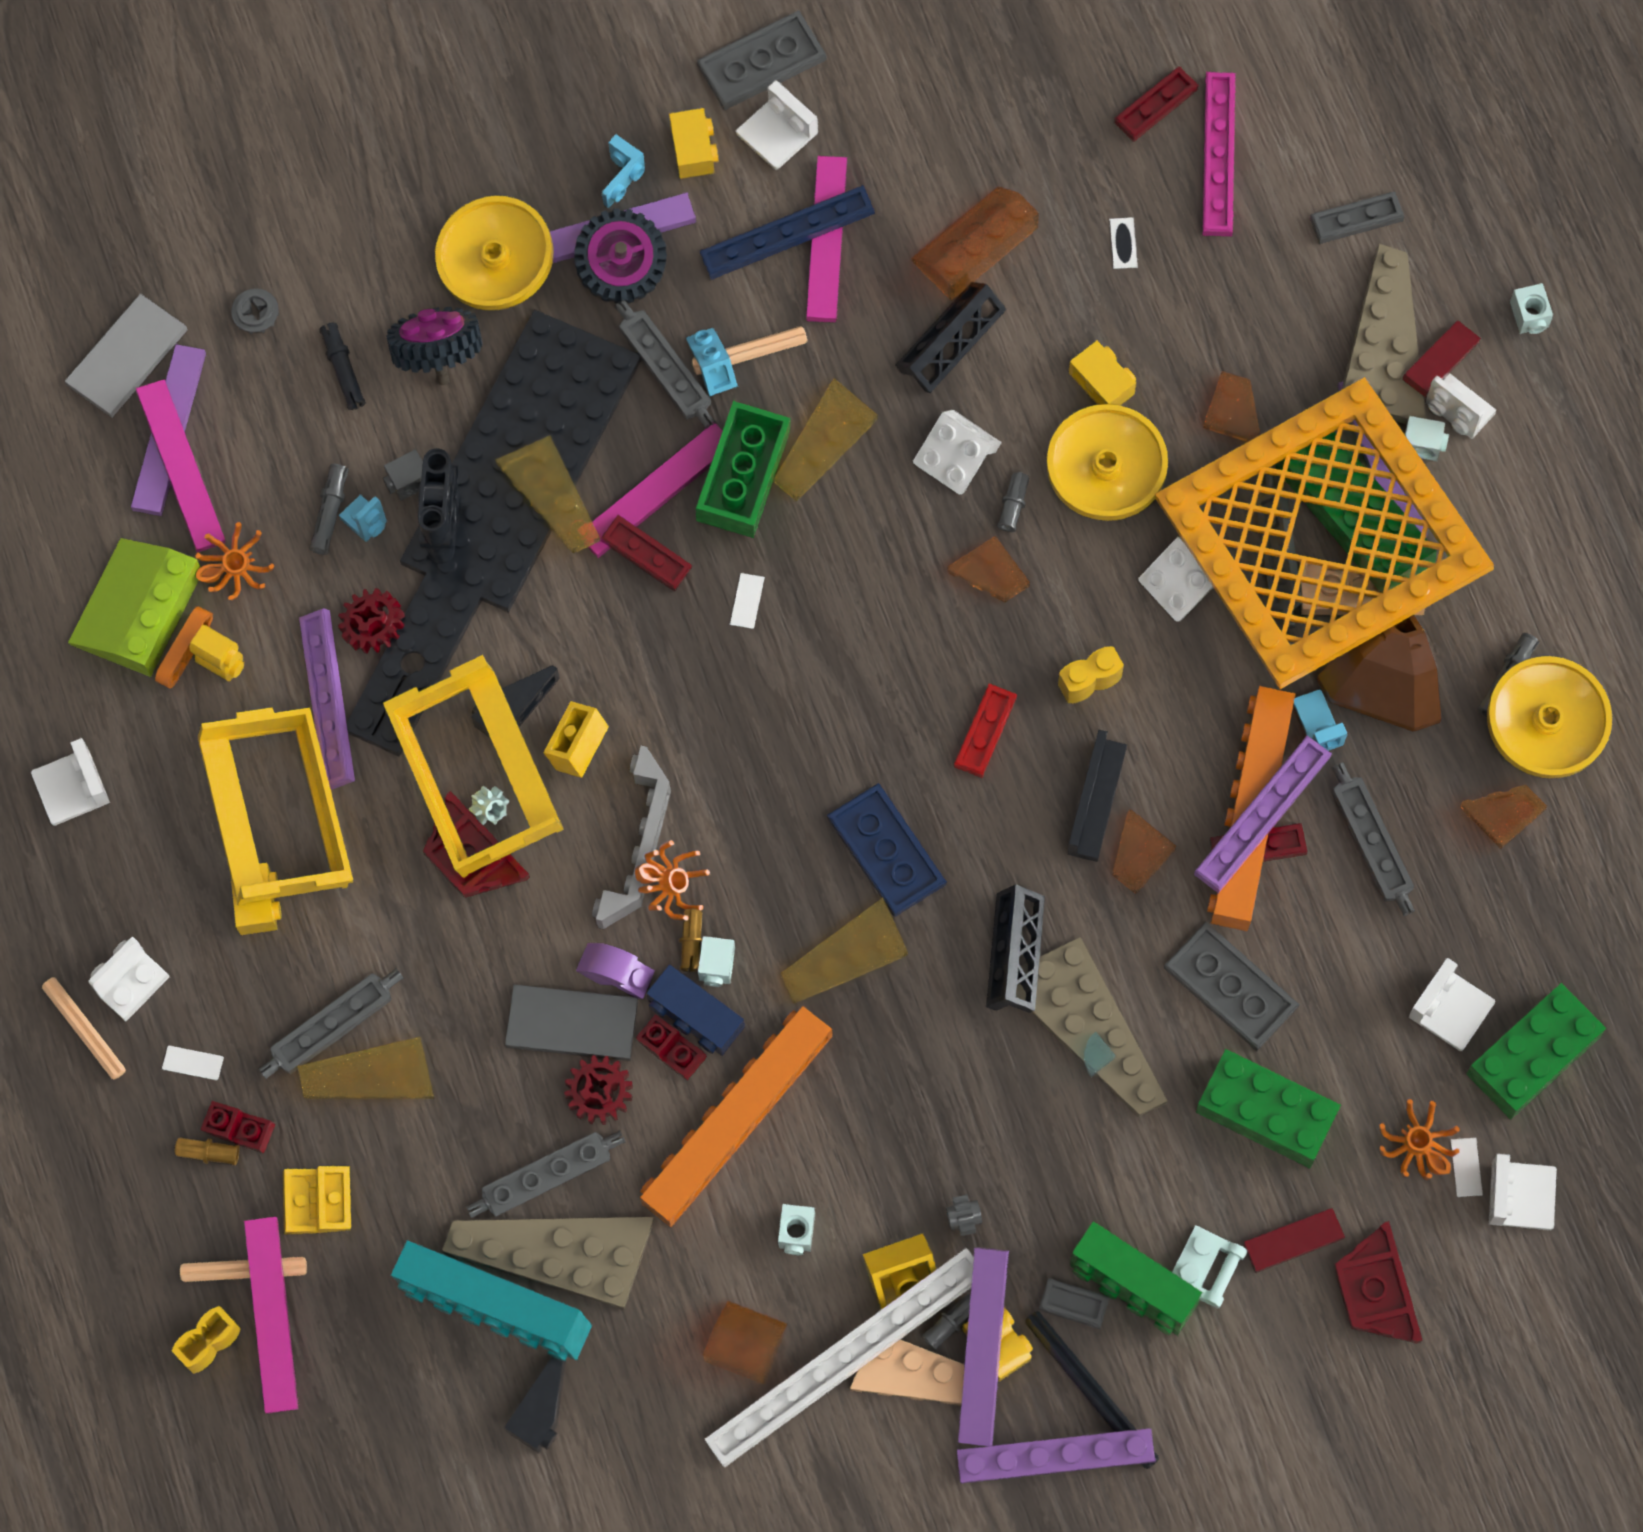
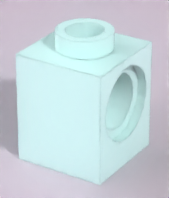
[1510,283,1553,334]
[1405,416,1449,461]
[698,936,735,987]
[778,1204,815,1255]

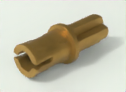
[679,909,703,972]
[175,1138,240,1165]

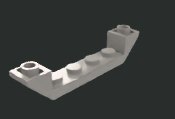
[592,746,671,929]

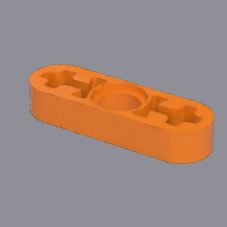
[155,606,213,689]

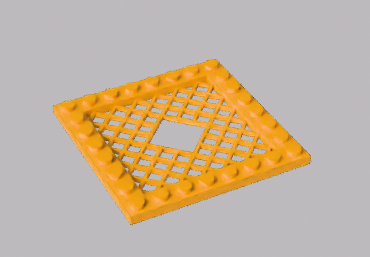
[1155,377,1494,689]

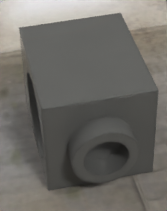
[383,449,423,501]

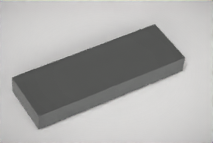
[1310,191,1404,244]

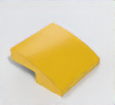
[283,1166,351,1234]

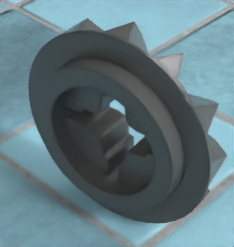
[231,289,279,335]

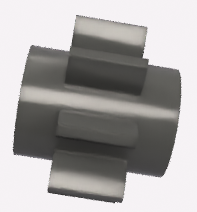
[946,1194,982,1236]

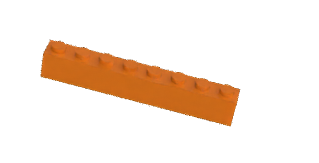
[1207,686,1296,931]
[640,1006,833,1228]

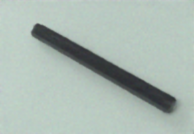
[1025,1311,1159,1469]

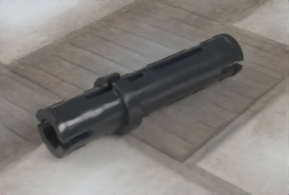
[319,322,366,410]

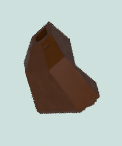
[1316,615,1441,732]

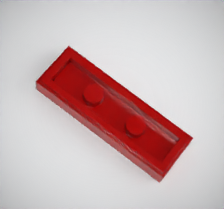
[954,683,1017,778]

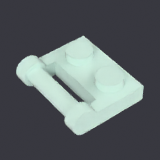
[1172,1225,1247,1308]

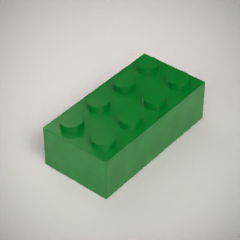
[696,401,791,538]
[1466,983,1606,1120]
[1196,1049,1341,1169]
[1070,1221,1203,1336]

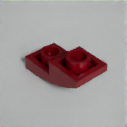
[635,1014,707,1081]
[200,1101,276,1153]

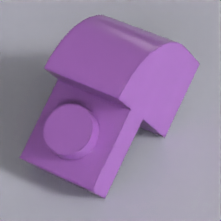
[576,943,655,999]

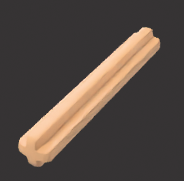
[692,326,807,375]
[42,977,126,1080]
[180,1257,307,1282]

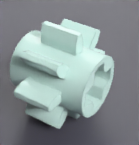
[469,786,509,825]

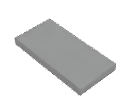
[65,294,187,418]

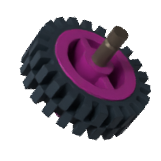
[574,208,667,304]
[386,307,483,385]

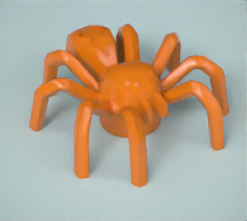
[195,522,275,600]
[635,840,710,921]
[1379,1099,1460,1181]

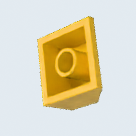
[862,1234,937,1310]

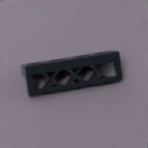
[895,282,1007,393]
[1067,729,1127,862]
[986,884,1045,1013]

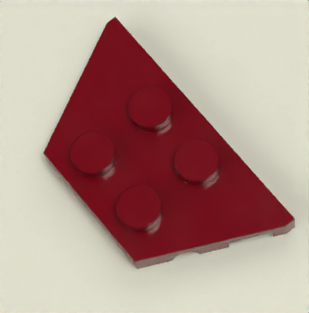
[423,791,530,898]
[1334,1221,1423,1344]

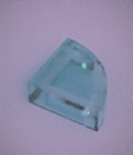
[1084,1032,1116,1077]

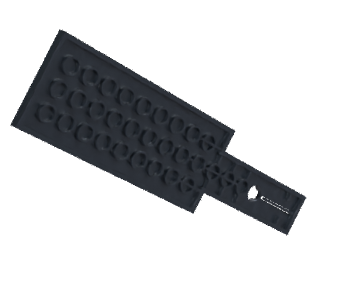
[347,309,641,757]

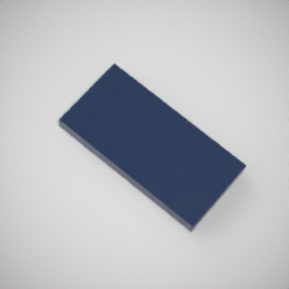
[827,783,947,917]

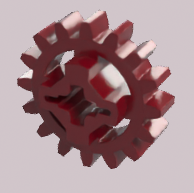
[338,588,405,654]
[564,1055,633,1125]

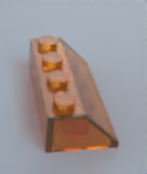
[911,186,1039,300]

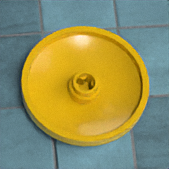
[435,196,554,310]
[1047,404,1168,521]
[1487,656,1612,778]

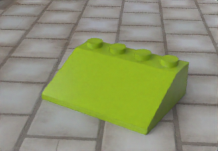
[68,538,200,677]

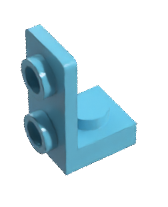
[602,134,645,208]
[686,328,737,396]
[339,495,387,542]
[1293,690,1347,751]

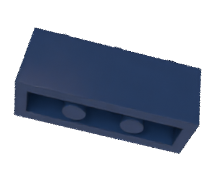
[646,964,745,1056]

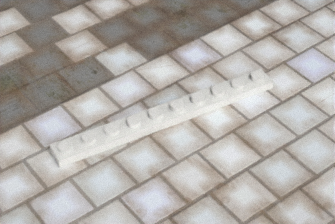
[705,1248,974,1467]

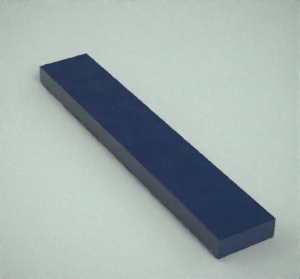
[699,185,875,280]

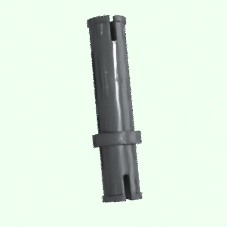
[309,464,349,555]
[1477,633,1540,717]

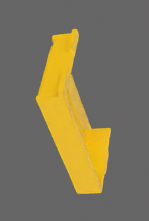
[383,655,564,878]
[198,707,353,906]

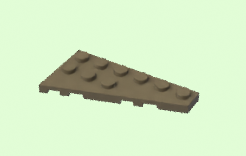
[1341,244,1426,425]
[1016,937,1167,1117]
[442,1217,655,1310]

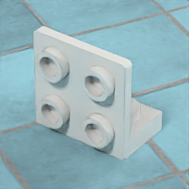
[736,80,818,170]
[1425,373,1496,439]
[913,410,1002,494]
[1138,537,1214,622]
[31,738,110,826]
[88,937,170,1022]
[1409,958,1495,1051]
[1489,1154,1556,1230]

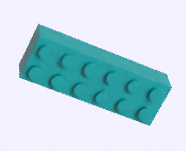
[391,1240,592,1361]

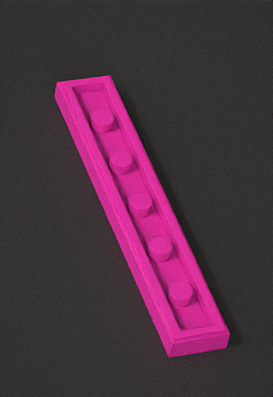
[1202,72,1235,236]
[807,156,847,323]
[136,379,225,552]
[578,423,723,558]
[244,1217,299,1414]

